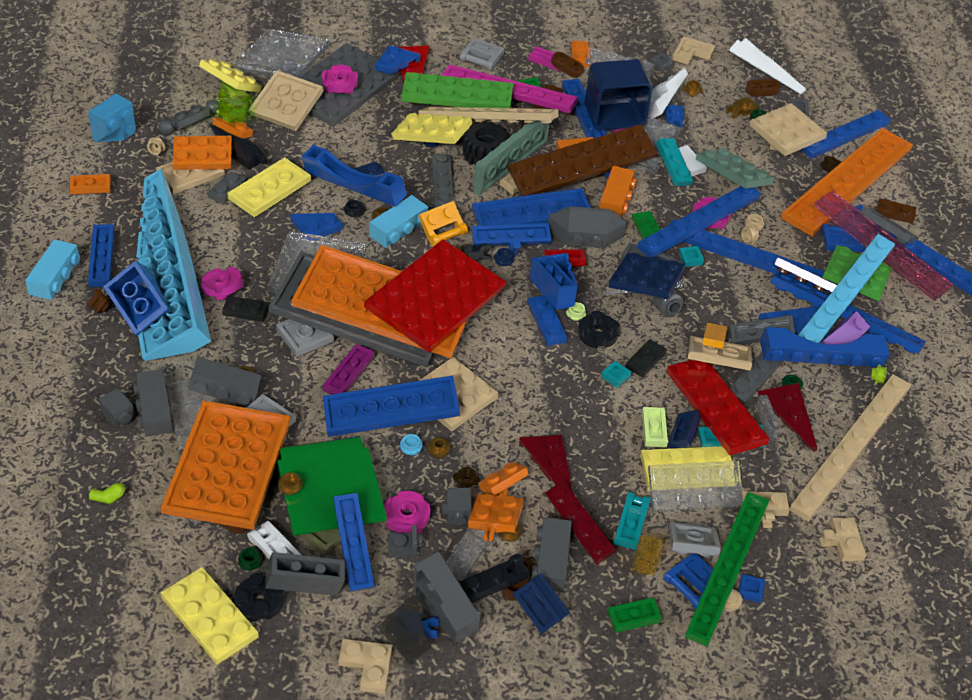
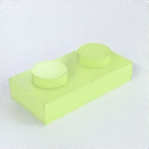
[642,407,668,447]

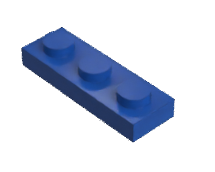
[527,295,567,346]

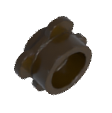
[820,156,841,173]
[453,467,480,488]

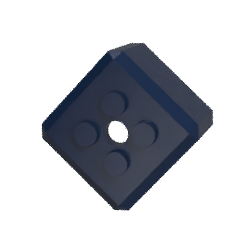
[584,59,653,131]

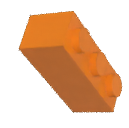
[599,166,637,217]

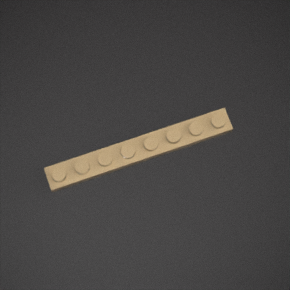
[419,106,559,123]

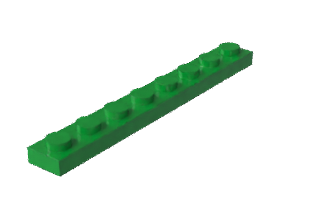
[684,492,769,647]

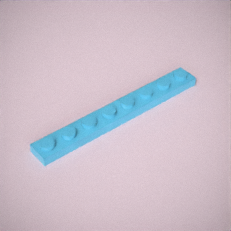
[798,234,895,343]

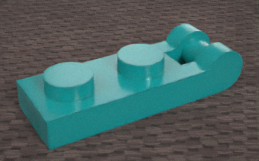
[614,492,651,550]

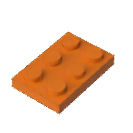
[172,136,232,170]

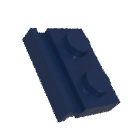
[512,573,570,635]

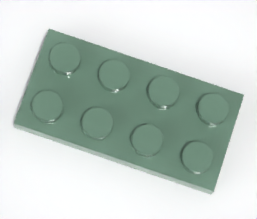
[696,148,774,189]

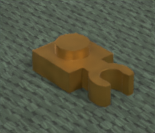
[726,96,759,119]

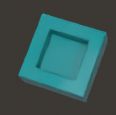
[678,246,704,267]
[601,361,632,389]

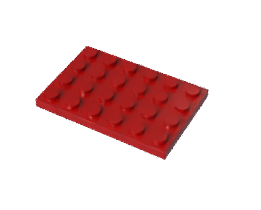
[364,239,506,353]

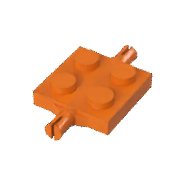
[468,489,523,542]

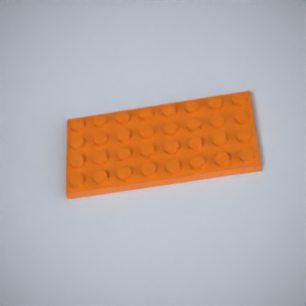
[291,244,467,359]

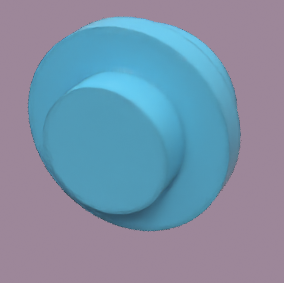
[400,434,422,455]

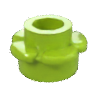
[871,364,887,385]

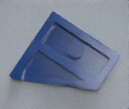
[375,45,420,75]
[290,213,343,243]

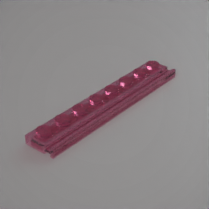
[814,190,953,301]

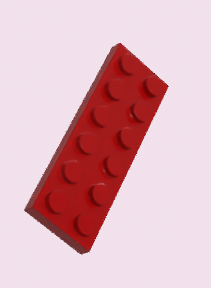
[666,360,769,456]

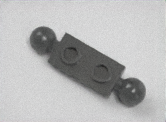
[158,100,221,135]

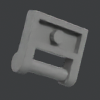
[460,38,505,71]

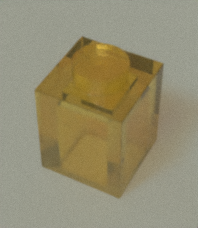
[632,535,663,576]

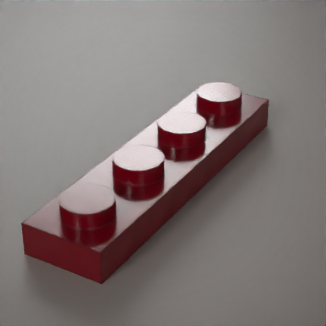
[545,480,616,565]

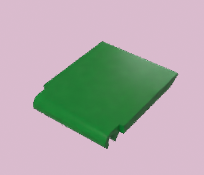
[277,436,387,536]

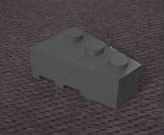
[413,552,481,644]

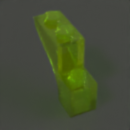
[216,80,251,123]

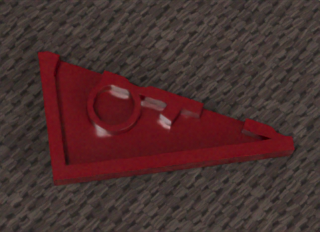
[758,383,817,452]
[519,435,573,492]

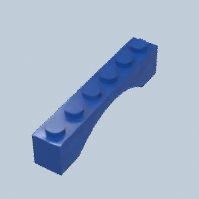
[301,145,407,207]
[760,327,890,368]

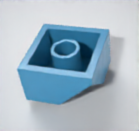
[88,94,136,142]

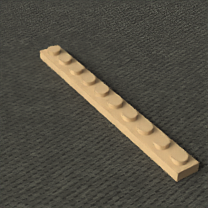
[790,374,912,522]

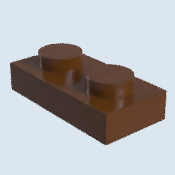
[876,198,917,224]

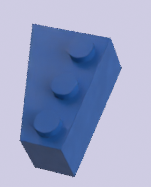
[529,253,577,310]

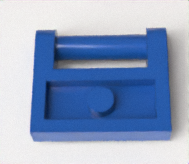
[820,223,866,252]
[663,553,713,610]

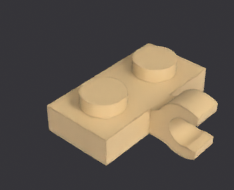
[740,491,790,528]
[819,518,866,561]

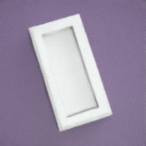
[679,145,707,177]

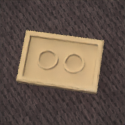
[156,162,225,194]
[688,336,752,371]

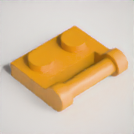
[418,201,468,246]

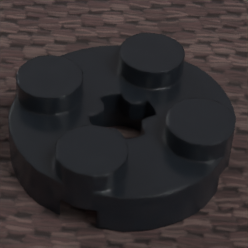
[578,311,620,348]
[234,573,283,621]

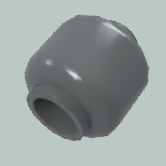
[653,289,683,317]

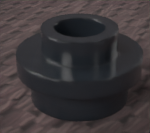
[344,200,363,217]

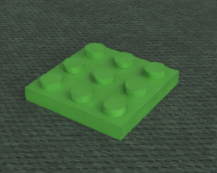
[822,245,892,301]

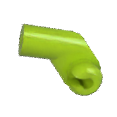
[89,483,125,504]

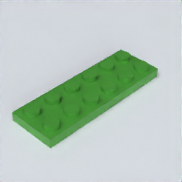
[401,72,513,108]

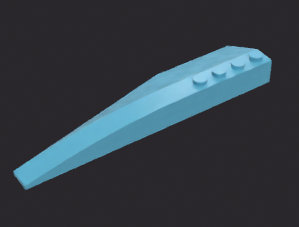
[136,169,211,361]

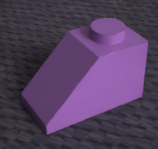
[821,311,870,345]

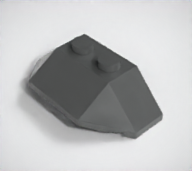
[548,206,627,248]

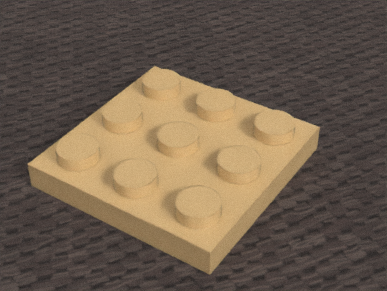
[249,70,324,131]
[749,103,827,156]
[419,357,498,432]

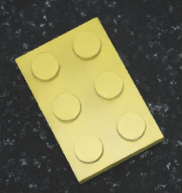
[199,59,262,93]

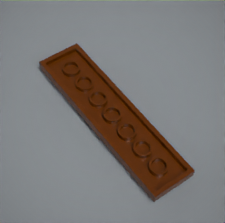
[507,124,658,197]

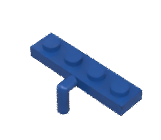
[471,223,551,257]

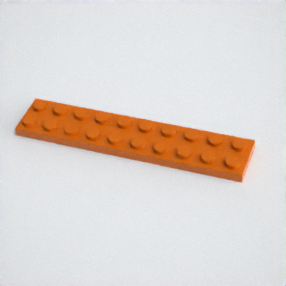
[781,128,913,237]

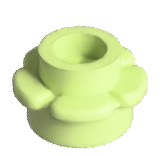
[566,302,586,321]

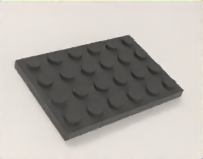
[299,43,401,127]

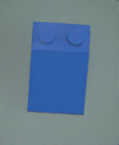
[103,261,170,336]

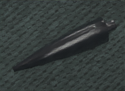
[210,123,268,170]

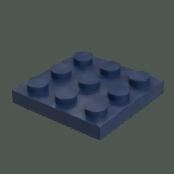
[609,253,685,299]

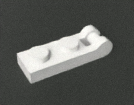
[247,521,301,559]

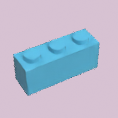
[369,195,428,248]
[25,239,80,300]

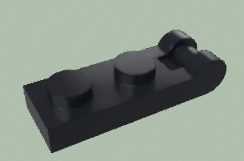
[460,554,530,603]

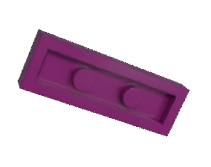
[323,344,374,394]

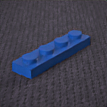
[88,224,115,287]
[333,493,375,592]

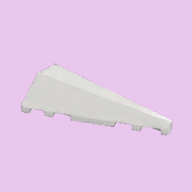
[729,38,806,94]
[647,68,688,120]

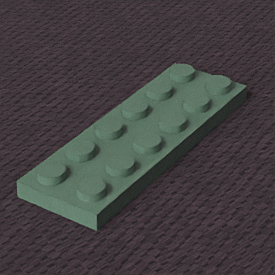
[473,120,550,196]

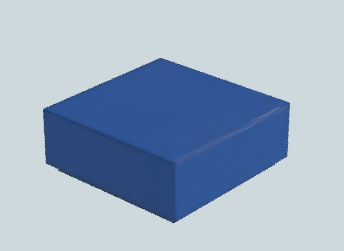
[738,574,765,603]

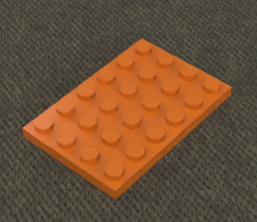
[161,401,291,530]

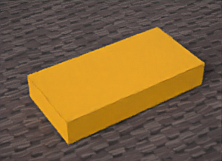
[702,322,727,349]

